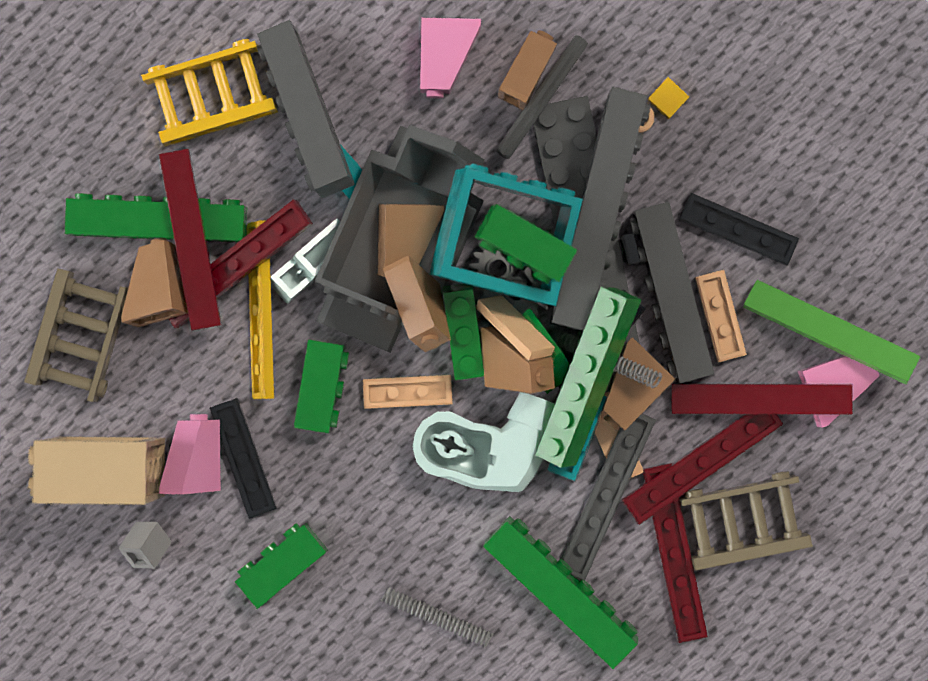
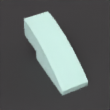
[270,219,340,305]

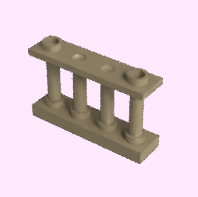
[24,268,128,402]
[679,471,813,570]

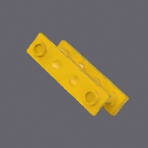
[141,39,278,146]

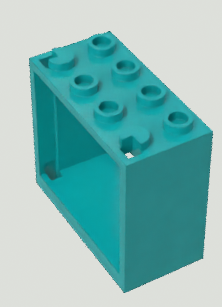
[429,164,583,306]

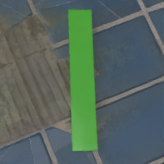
[743,280,921,385]

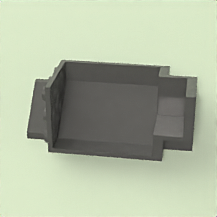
[315,125,485,353]

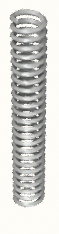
[556,330,662,388]
[380,587,493,648]

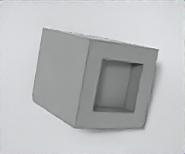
[119,522,171,569]

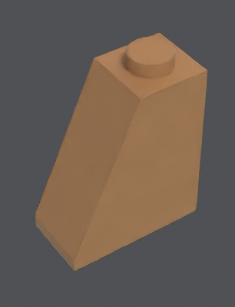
[498,30,557,110]
[377,204,444,282]
[121,238,188,327]
[383,255,451,352]
[481,326,555,393]
[603,337,675,431]

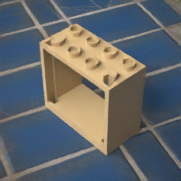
[28,437,165,504]

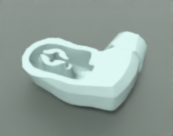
[413,392,555,492]

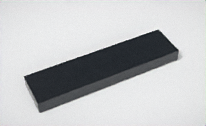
[679,193,800,266]
[209,398,277,519]

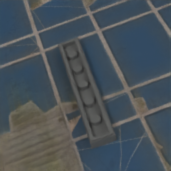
[562,413,656,580]

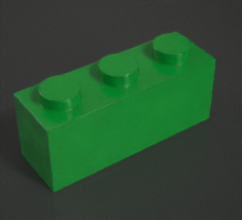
[475,204,577,285]
[443,284,484,380]
[293,340,349,433]
[235,523,328,609]

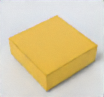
[647,77,690,119]

